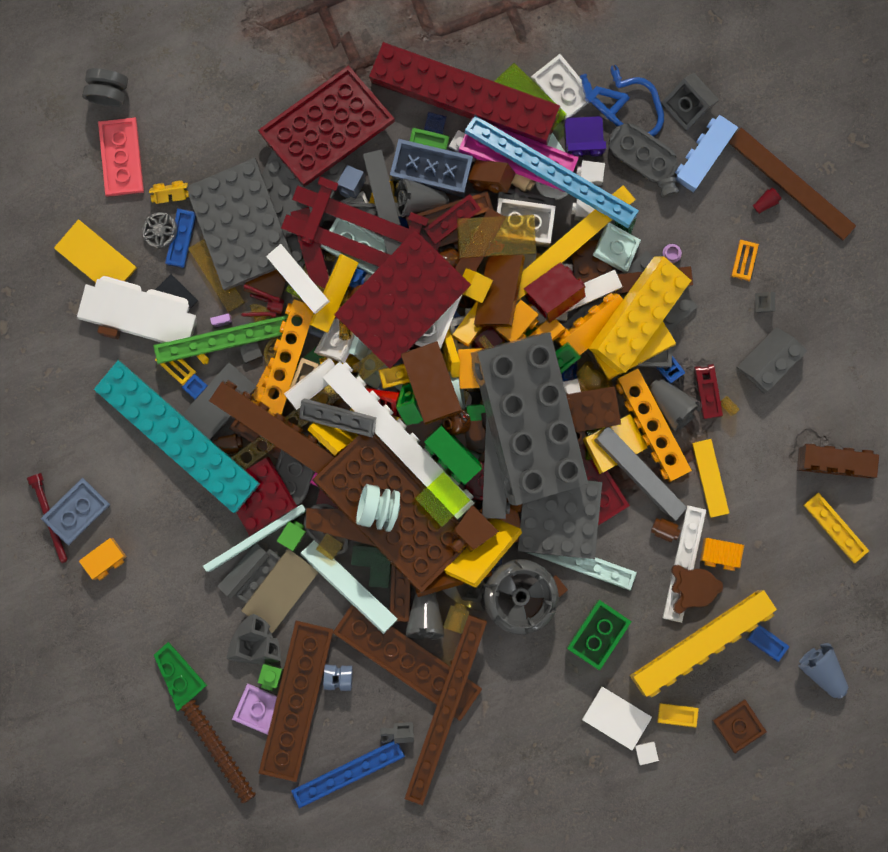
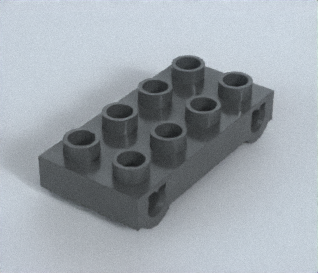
[471,332,588,506]

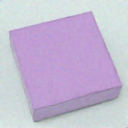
[210,314,232,328]

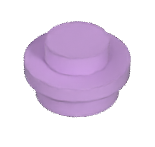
[662,244,682,263]

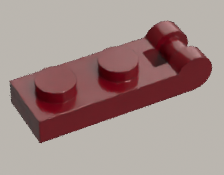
[694,364,723,419]

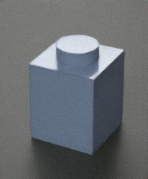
[337,165,366,199]

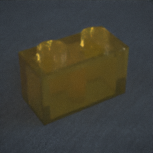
[443,603,469,634]

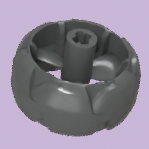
[483,559,559,635]

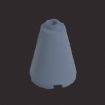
[798,643,849,699]

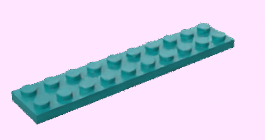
[94,360,260,513]

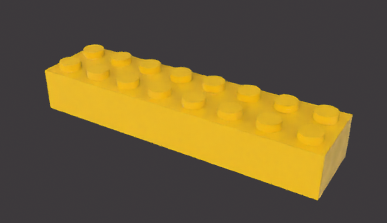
[630,590,777,697]

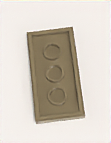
[241,548,318,633]

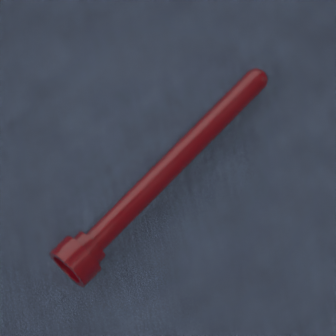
[27,473,67,563]

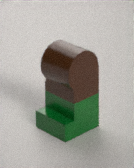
[467,404,486,441]

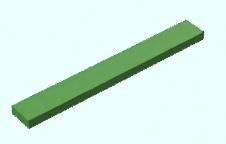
[153,315,302,364]

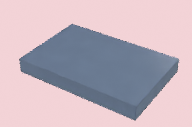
[41,478,110,546]

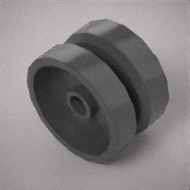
[82,68,128,107]

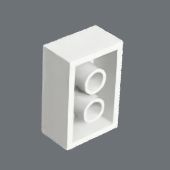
[494,198,556,248]

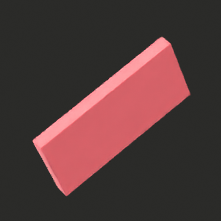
[98,117,144,197]

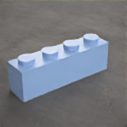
[675,115,738,193]

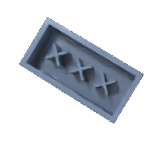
[390,139,473,198]

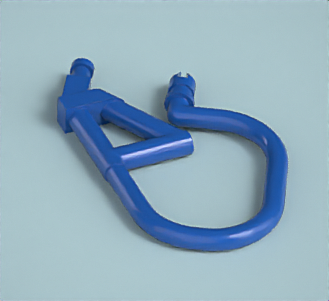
[580,65,664,137]

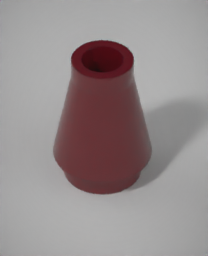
[752,187,782,214]

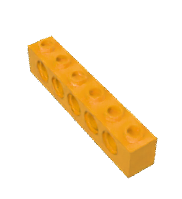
[257,299,314,414]
[615,369,692,482]

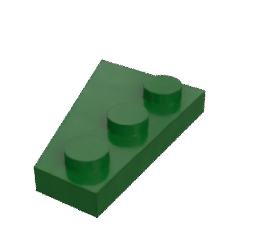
[154,642,207,712]

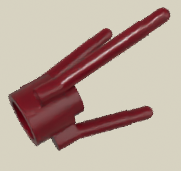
[241,284,284,317]

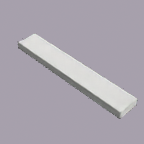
[529,270,623,329]
[662,505,706,623]

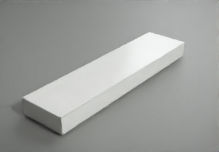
[266,244,330,314]

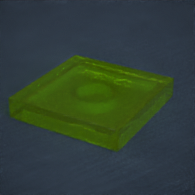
[415,471,470,527]

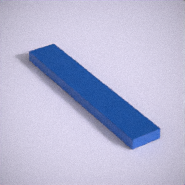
[291,740,405,808]

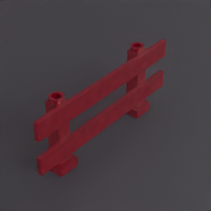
[281,176,441,267]

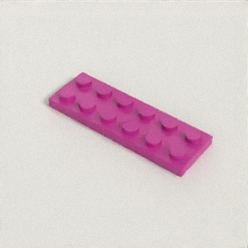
[458,117,579,192]

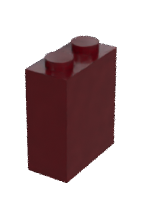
[524,262,586,323]

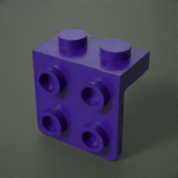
[565,116,606,157]

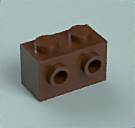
[468,160,516,193]

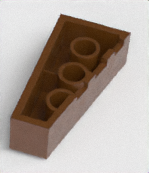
[797,444,879,479]

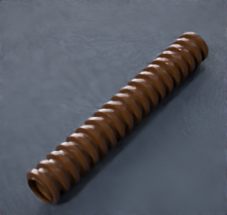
[180,700,256,804]

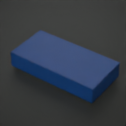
[746,623,790,662]

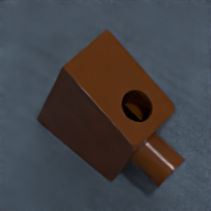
[450,505,499,554]

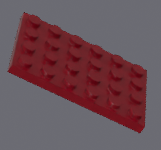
[258,65,395,187]
[334,230,471,369]

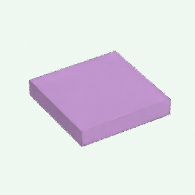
[232,683,277,735]

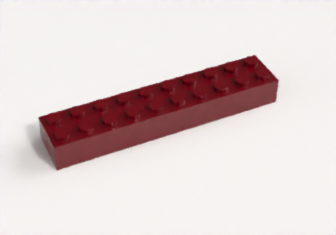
[369,42,560,145]

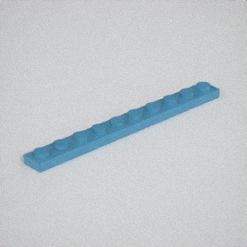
[465,116,639,228]

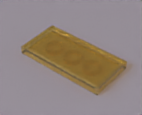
[457,215,536,258]

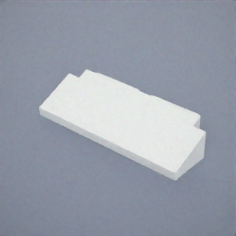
[77,276,197,343]

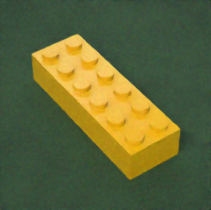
[588,256,691,373]

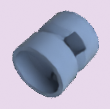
[324,665,353,691]

